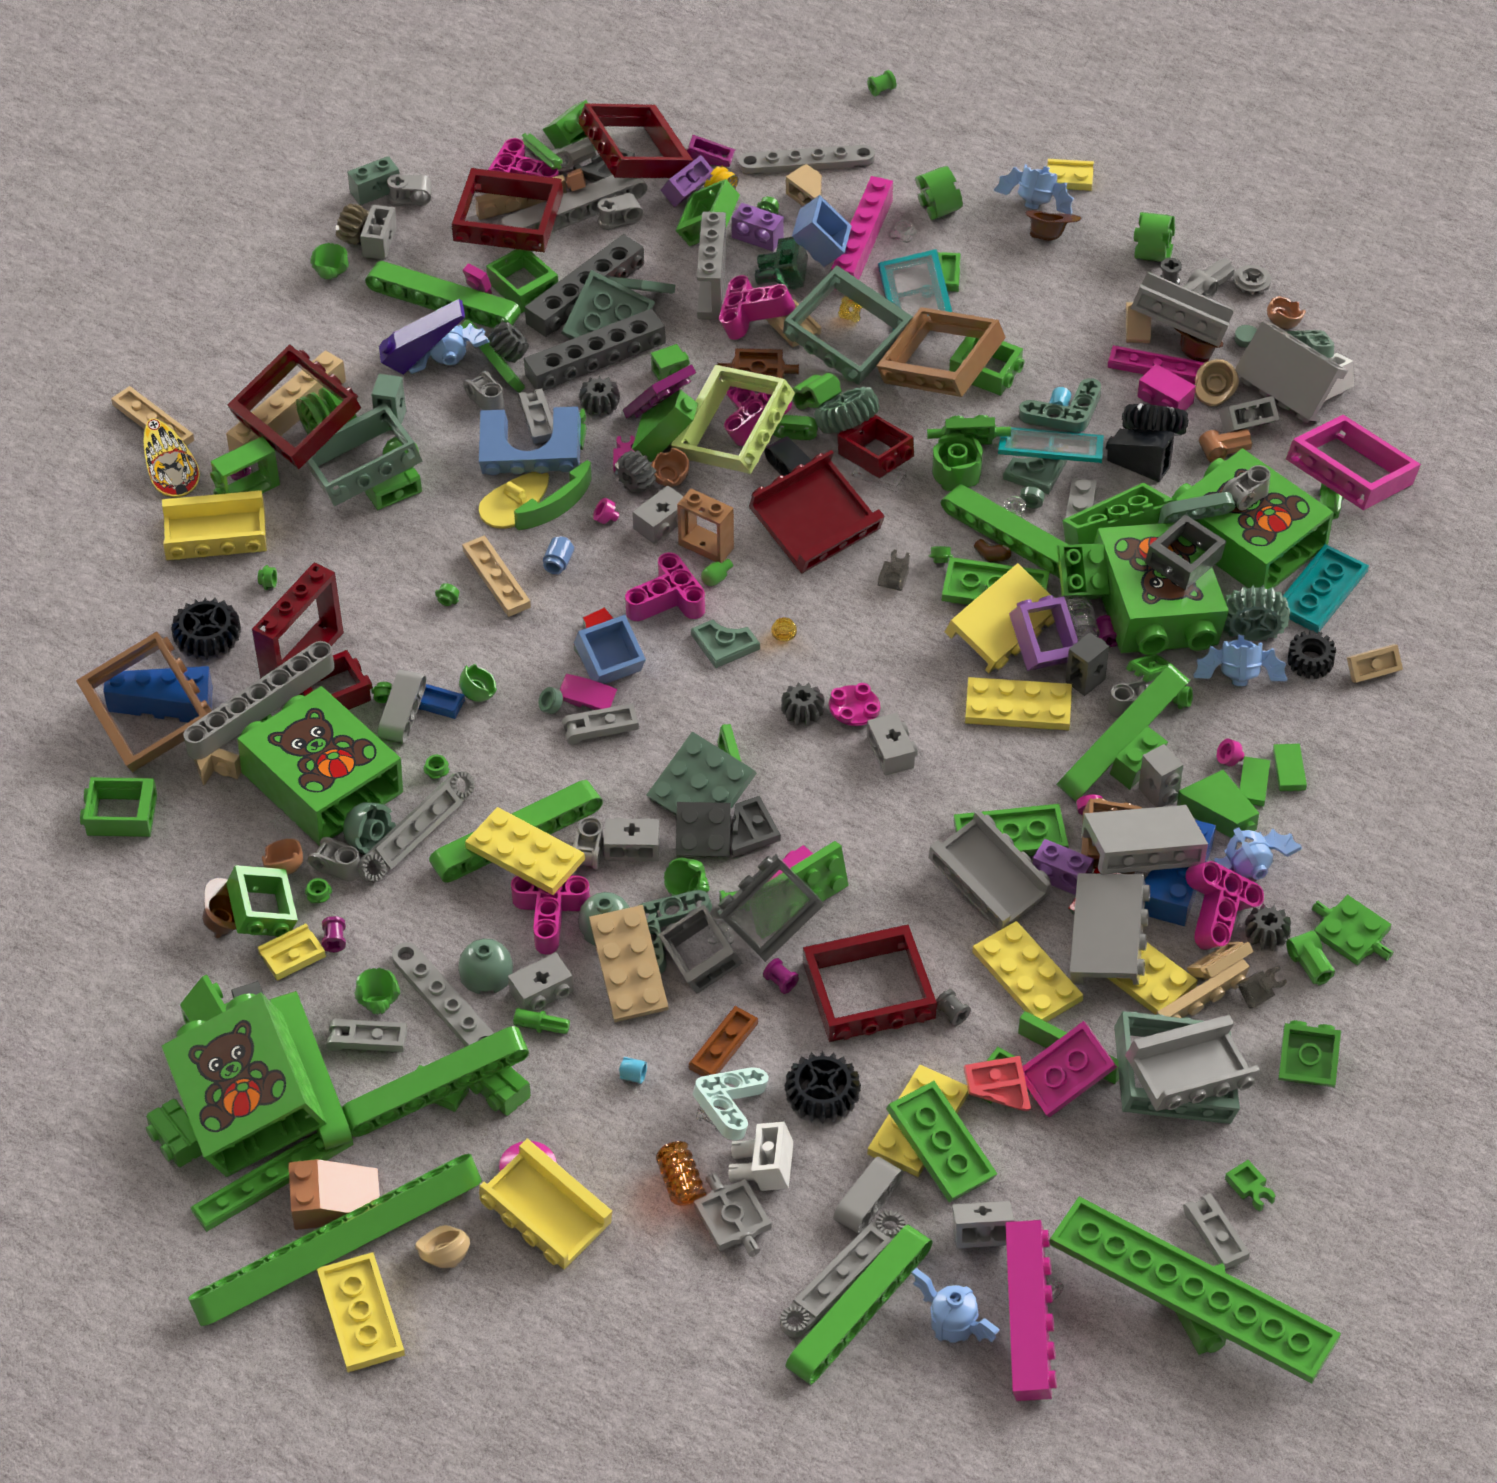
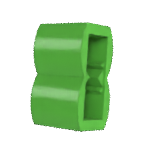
[792,373,842,410]

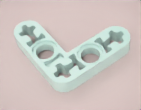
[693,1068,769,1141]

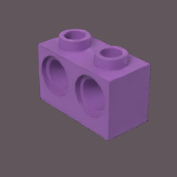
[660,155,713,207]
[731,203,784,251]
[1033,839,1094,895]

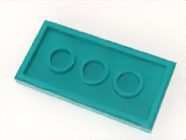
[1283,544,1369,634]

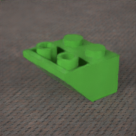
[542,100,596,150]
[1057,544,1110,600]
[180,975,228,1024]

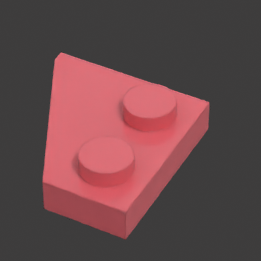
[964,1056,1031,1112]

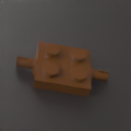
[717,348,799,378]

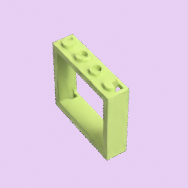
[671,365,795,474]

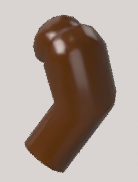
[974,539,1012,563]

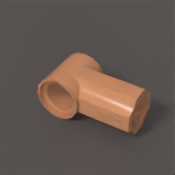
[1199,429,1252,462]

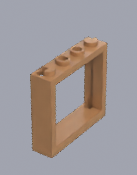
[877,307,1006,397]
[76,632,212,773]

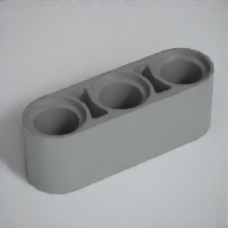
[378,669,427,743]
[833,1157,904,1234]

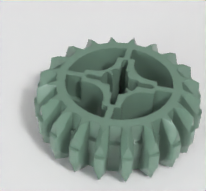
[814,387,880,434]
[1224,585,1290,641]

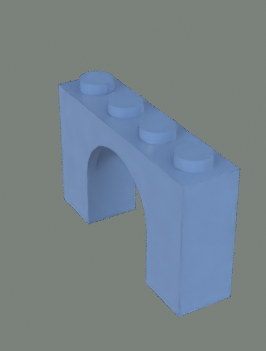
[479,406,581,475]

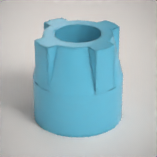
[1049,387,1071,406]
[619,1057,647,1083]

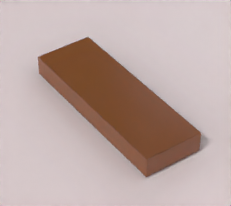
[689,1006,758,1077]

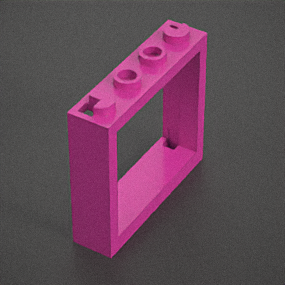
[1286,414,1421,511]

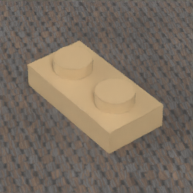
[1347,644,1403,683]

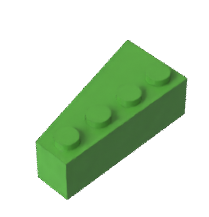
[1062,483,1173,545]

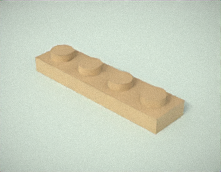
[475,175,567,220]
[111,386,195,446]
[462,535,531,617]
[1157,959,1250,1018]

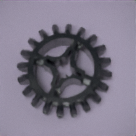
[1122,404,1189,436]
[171,597,241,660]
[784,1050,861,1124]

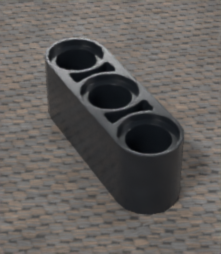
[764,436,811,476]

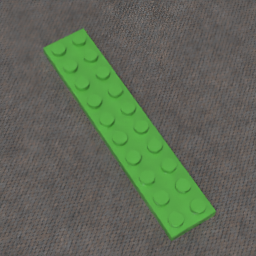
[1050,1196,1341,1384]

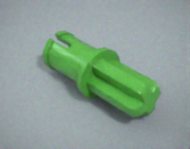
[513,1008,570,1034]

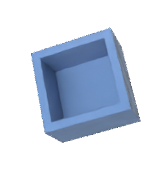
[792,195,851,267]
[574,615,646,684]

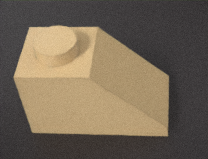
[786,164,822,206]

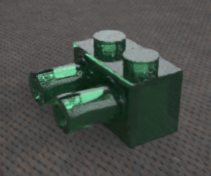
[755,237,808,289]

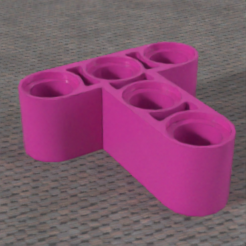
[488,138,559,178]
[719,275,795,340]
[724,386,792,446]
[625,552,705,621]
[1186,861,1264,950]
[511,875,590,955]

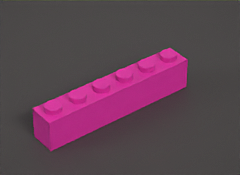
[831,176,893,290]
[1006,1220,1057,1401]

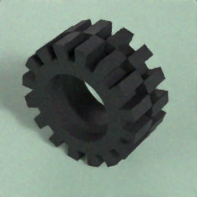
[1287,630,1336,679]

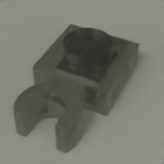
[878,549,910,591]
[1237,966,1287,1009]

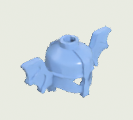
[994,164,1074,214]
[409,323,489,374]
[1193,635,1288,686]
[1214,827,1302,880]
[911,1268,999,1343]

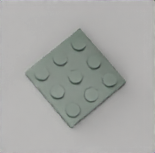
[646,732,757,816]

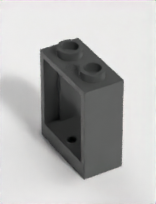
[1145,515,1226,590]
[658,904,743,994]

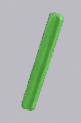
[522,133,563,170]

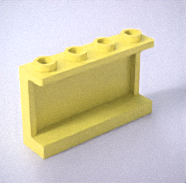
[162,490,267,560]
[944,563,1055,674]
[479,1138,612,1269]

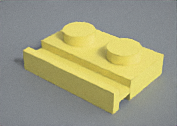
[1047,159,1094,191]
[258,924,326,981]

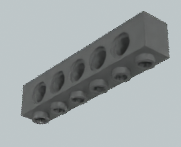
[525,234,644,337]
[524,309,666,391]

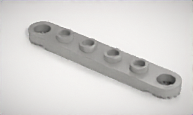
[739,145,875,175]
[357,771,475,882]
[392,942,494,1046]
[780,1210,905,1337]

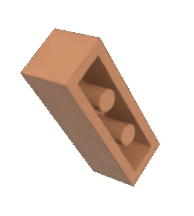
[566,168,586,191]

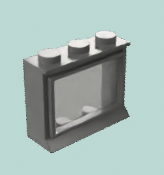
[717,854,824,962]

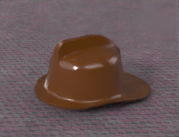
[1025,210,1081,241]
[1173,327,1224,363]
[202,878,237,939]

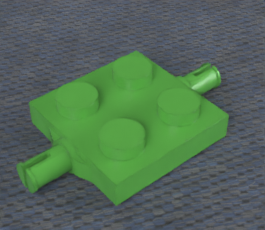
[927,415,1011,445]
[1312,894,1394,966]

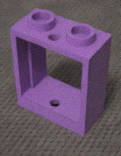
[1009,595,1078,671]

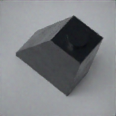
[1105,428,1175,483]

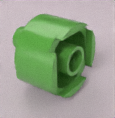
[915,166,963,220]
[1134,212,1175,262]
[932,433,983,491]

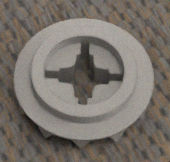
[1233,265,1271,295]

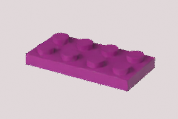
[622,364,697,418]

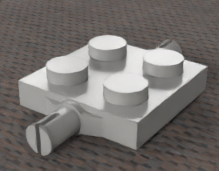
[694,1173,771,1257]

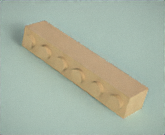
[226,350,346,452]

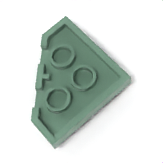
[561,270,655,339]

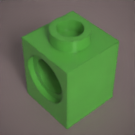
[651,344,690,381]

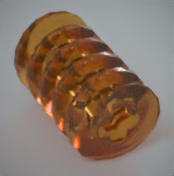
[656,1141,707,1206]

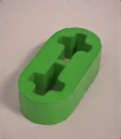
[773,415,818,440]

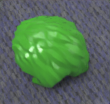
[310,243,349,280]
[664,858,710,896]
[354,968,401,1014]

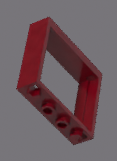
[578,103,693,178]
[452,168,563,253]
[227,344,361,469]
[252,562,344,679]
[803,924,937,1042]

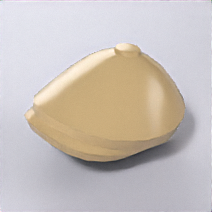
[1195,359,1239,406]
[415,1225,470,1268]

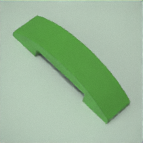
[514,460,592,530]

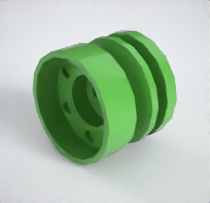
[296,387,357,435]

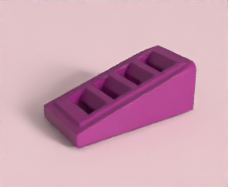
[687,135,735,167]

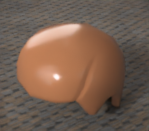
[1267,296,1306,329]
[652,448,689,487]
[262,838,303,876]

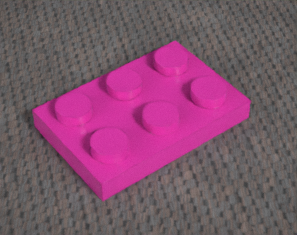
[1022,1021,1117,1118]

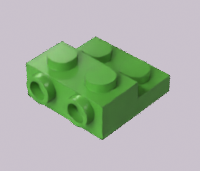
[1278,1020,1341,1088]

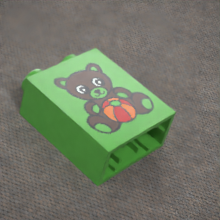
[1172,448,1334,589]
[1094,522,1229,655]
[237,686,403,846]
[161,992,327,1177]

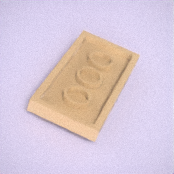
[589,905,668,1023]

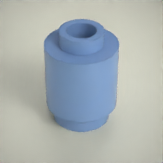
[543,537,574,574]

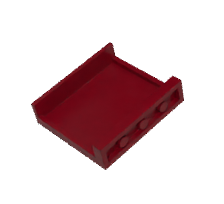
[749,450,885,574]

